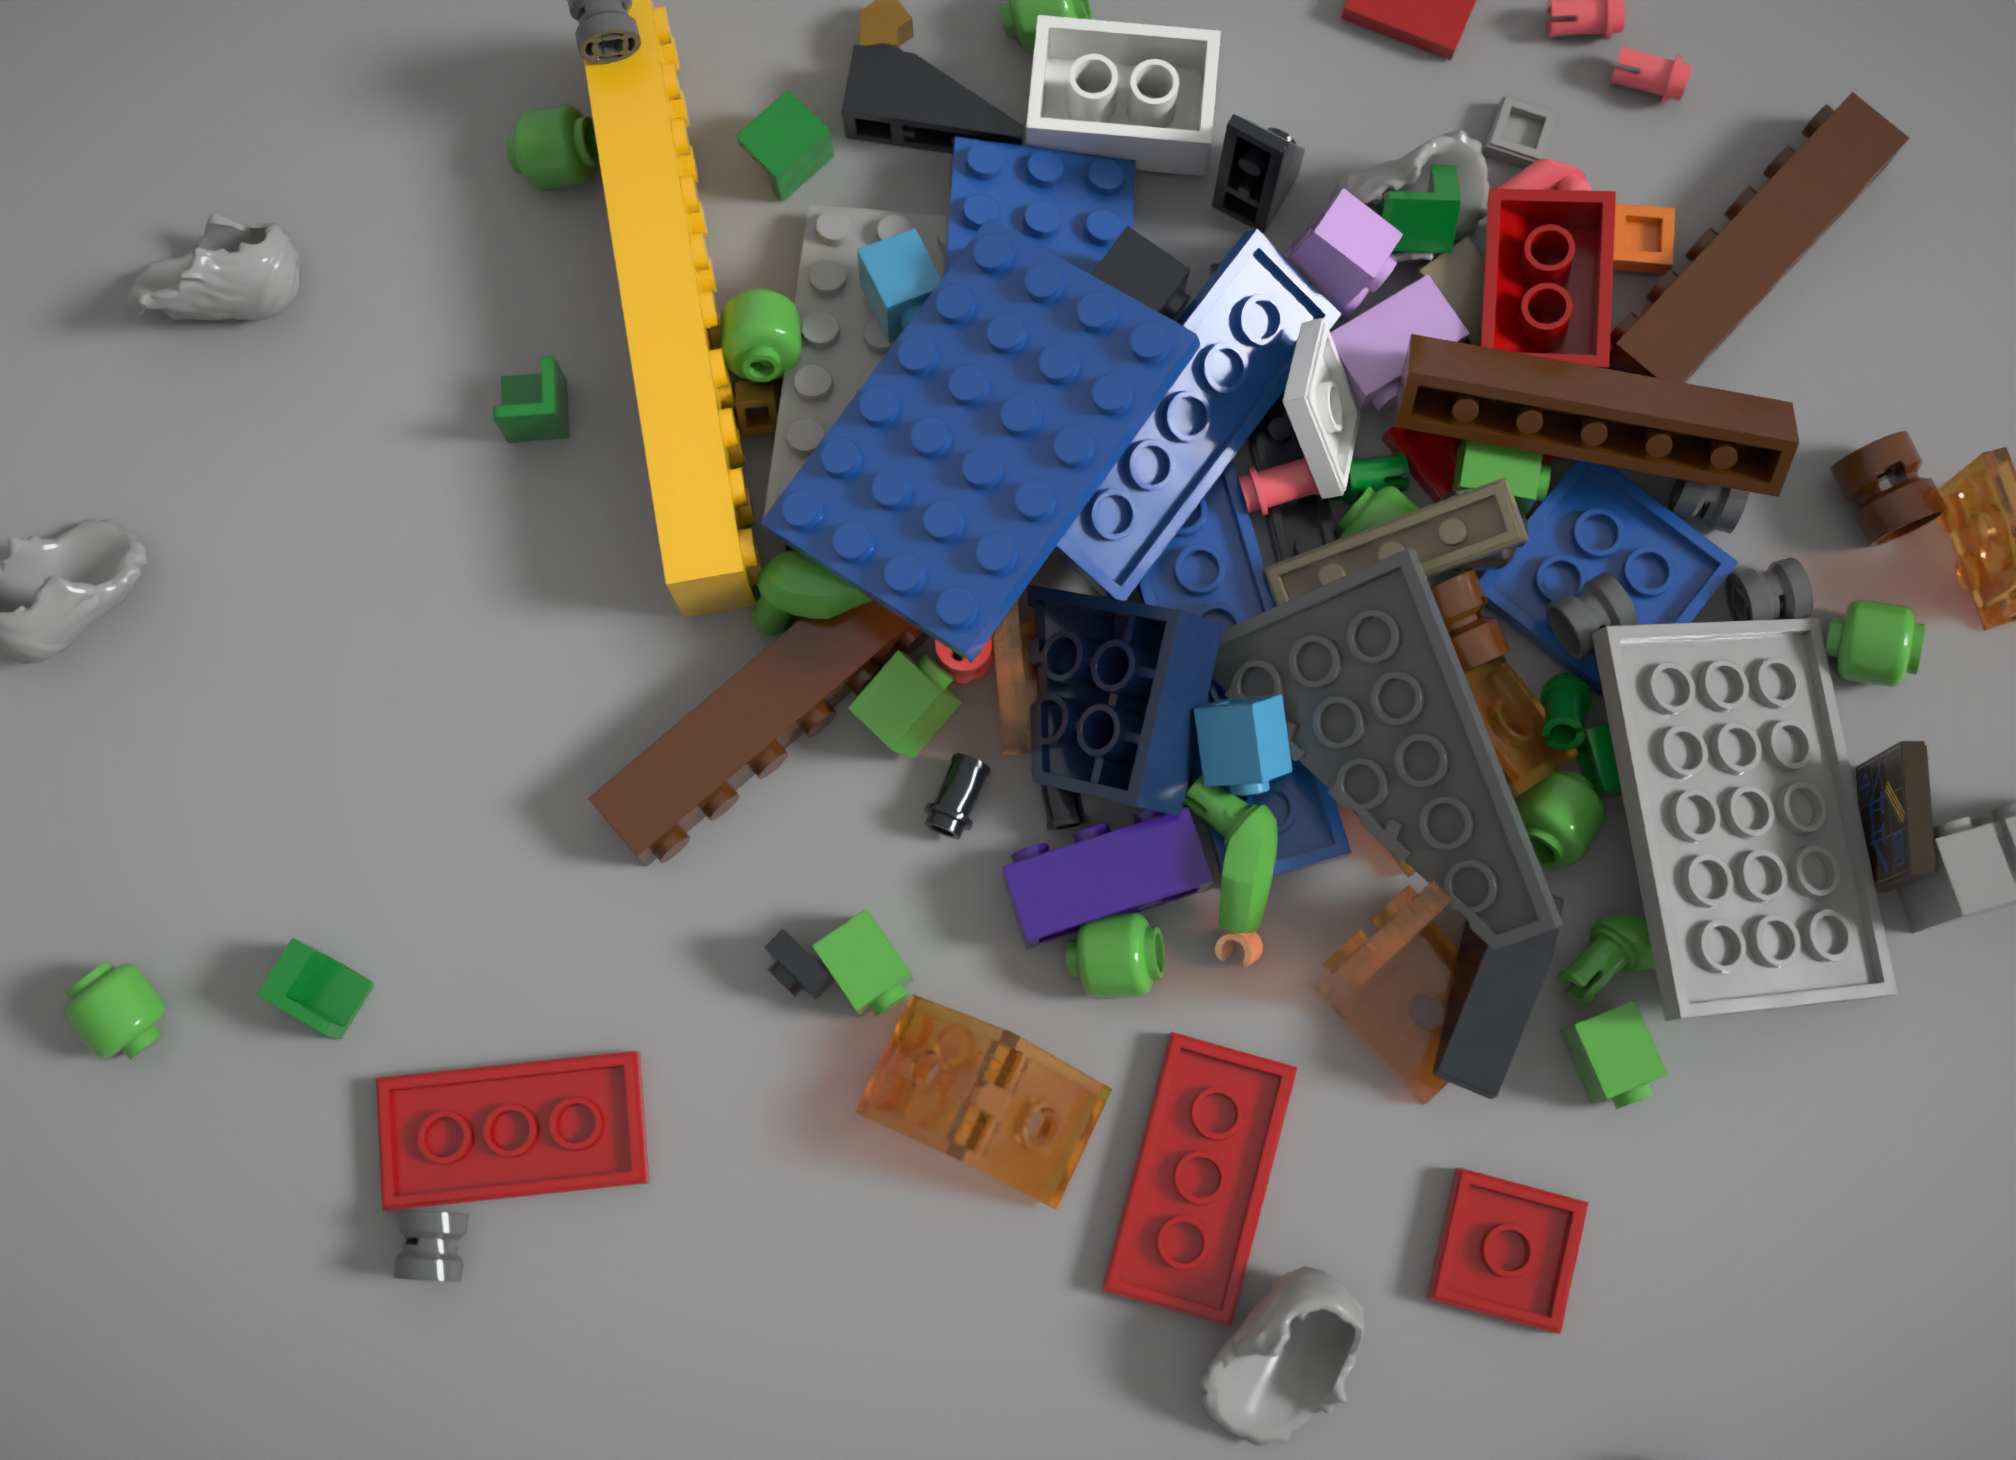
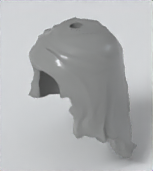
[1330,130,1489,263]
[126,211,302,321]
[0,519,148,664]
[1200,1266,1364,1446]

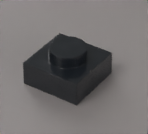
[764,929,834,999]

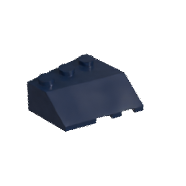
[1027,585,1224,816]

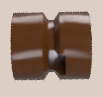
[1830,431,1948,547]
[1431,569,1511,672]

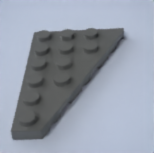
[1212,549,1563,951]

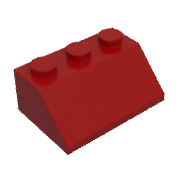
[1481,189,1616,369]

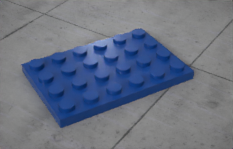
[760,218,1201,663]

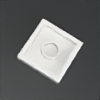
[1283,318,1361,499]

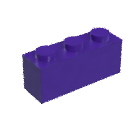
[1002,807,1214,949]

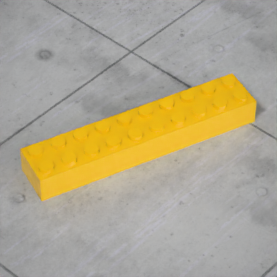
[578,0,763,618]

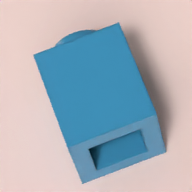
[857,228,942,343]
[1194,694,1292,796]

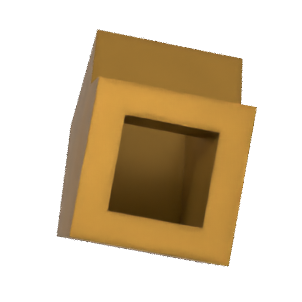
[860,0,914,47]
[735,380,779,436]

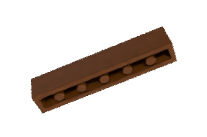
[1609,92,1910,383]
[1395,334,1799,497]
[588,600,929,866]

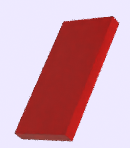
[1101,1032,1298,1327]
[376,1051,650,1211]

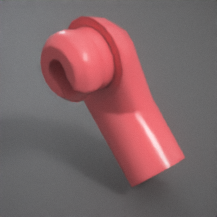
[1495,158,1591,191]

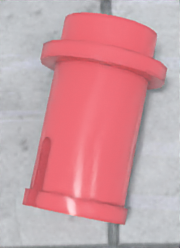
[1547,0,1625,40]
[1610,45,1692,104]
[1238,456,1320,516]

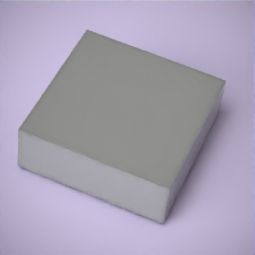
[1482,94,1561,169]

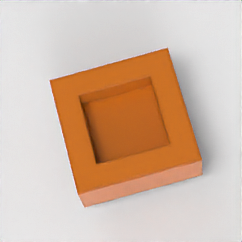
[1613,203,1675,275]

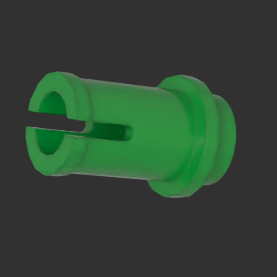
[1331,452,1410,505]
[1540,673,1592,751]

